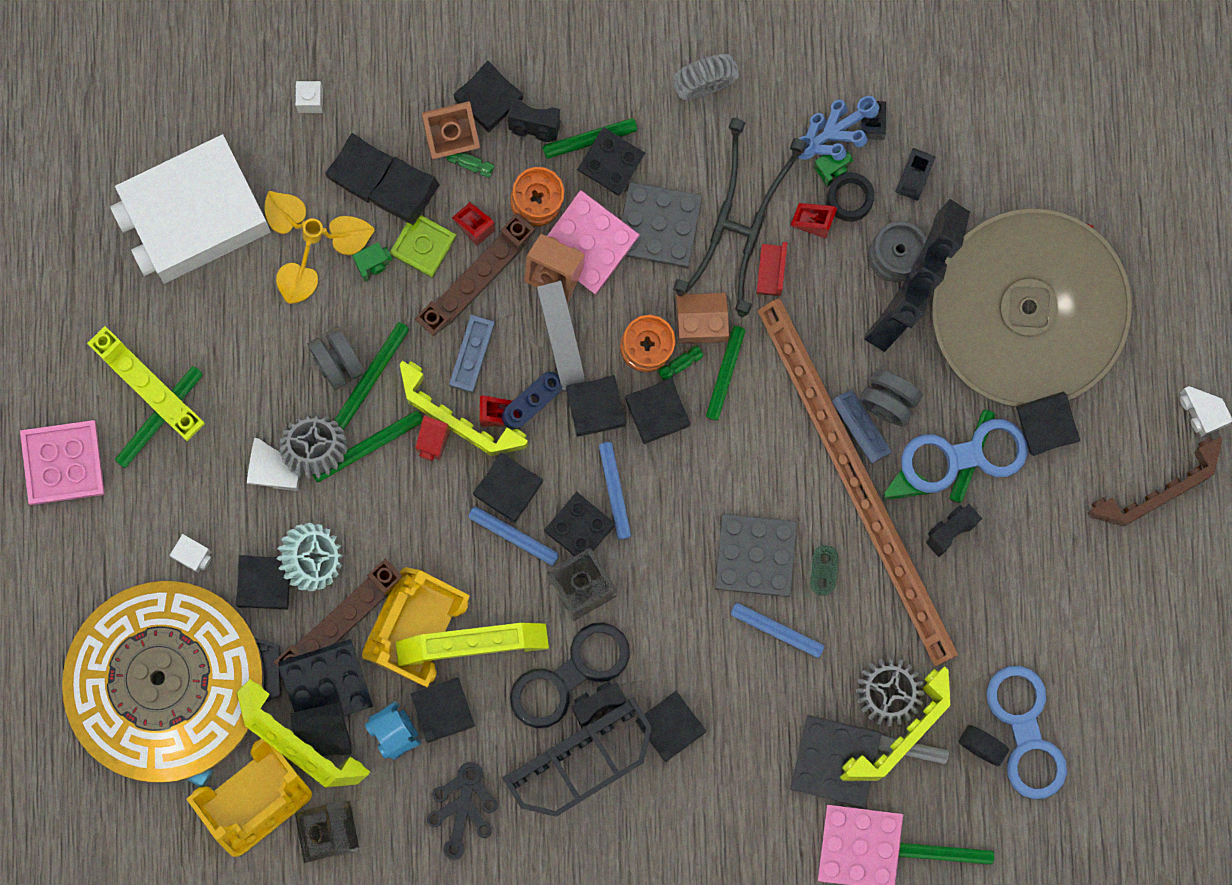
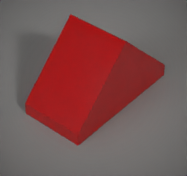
[452,202,495,246]
[791,203,837,239]
[479,395,519,427]

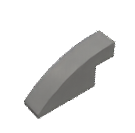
[537,281,586,391]

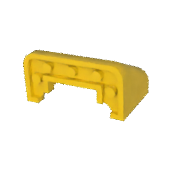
[362,567,470,687]
[186,739,312,857]

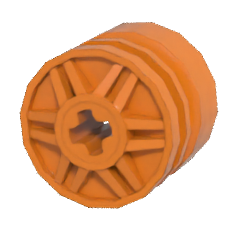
[510,167,564,227]
[620,315,676,373]

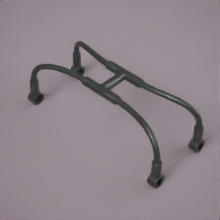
[673,118,807,317]

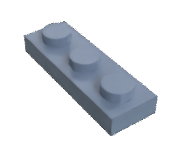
[449,315,495,393]
[832,390,892,464]

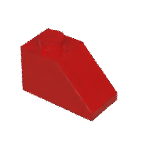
[415,416,450,461]

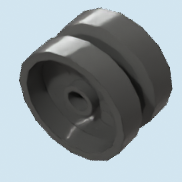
[868,221,927,282]
[307,326,365,391]
[858,369,923,427]

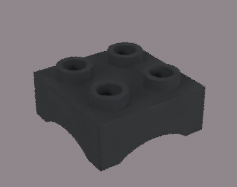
[453,61,523,133]
[507,98,561,142]
[577,127,645,196]
[325,133,394,203]
[369,157,440,225]
[566,375,626,437]
[625,378,690,444]
[1016,391,1081,456]
[473,452,543,523]
[544,491,615,564]
[926,504,982,557]
[236,555,290,610]
[410,677,475,743]
[572,681,626,728]
[635,690,707,763]
[290,702,352,757]

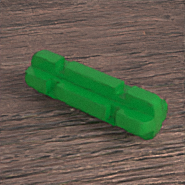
[447,152,494,178]
[658,346,703,381]

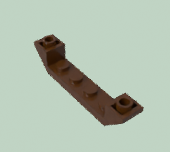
[415,213,535,336]
[1088,436,1222,526]
[274,558,403,667]

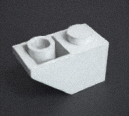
[1180,386,1232,437]

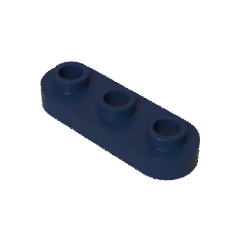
[502,372,562,429]

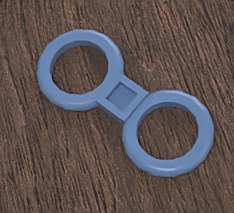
[901,419,1028,493]
[986,666,1067,799]

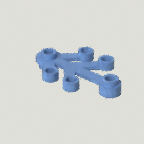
[798,96,879,160]

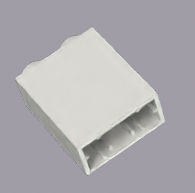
[110,134,271,284]

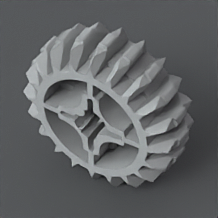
[673,54,739,100]
[279,413,347,479]
[856,658,924,727]

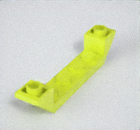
[87,326,205,441]
[400,361,528,456]
[396,623,549,667]
[840,667,950,781]
[237,679,370,788]

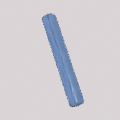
[599,442,631,540]
[469,506,559,565]
[731,603,824,658]

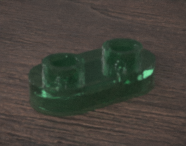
[810,545,838,596]

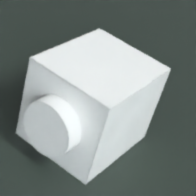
[295,81,323,113]
[170,534,212,574]

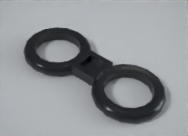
[510,622,630,728]

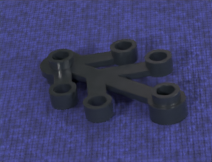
[427,762,498,860]

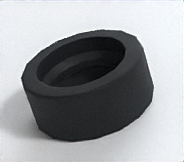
[827,173,875,222]
[958,725,1009,766]

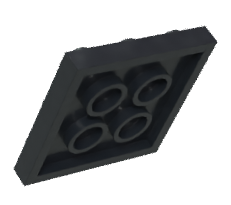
[278,639,373,716]
[790,715,882,807]

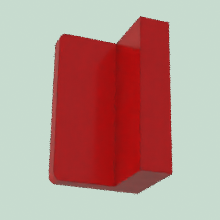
[756,242,787,297]

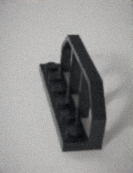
[502,697,652,817]

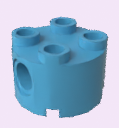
[365,701,421,760]

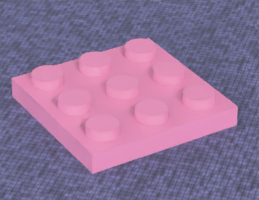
[547,190,640,294]
[20,420,105,505]
[818,805,904,885]

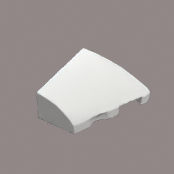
[247,438,300,491]

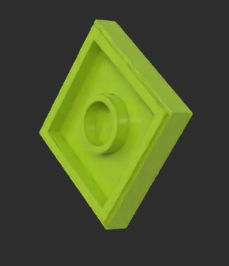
[389,215,457,278]

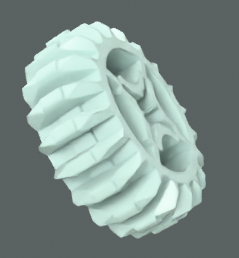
[276,523,343,591]

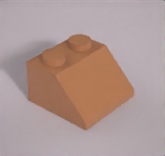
[421,101,480,159]
[524,234,585,303]
[676,293,729,344]

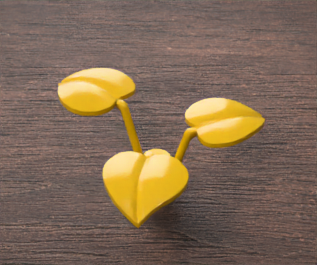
[265,191,375,304]

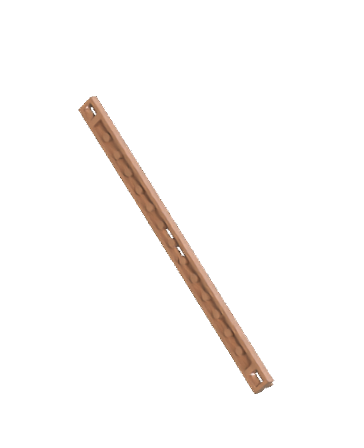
[758,298,958,666]

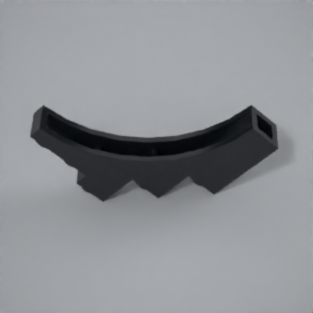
[864,199,970,352]

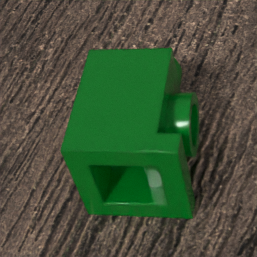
[813,149,853,187]
[352,242,393,282]

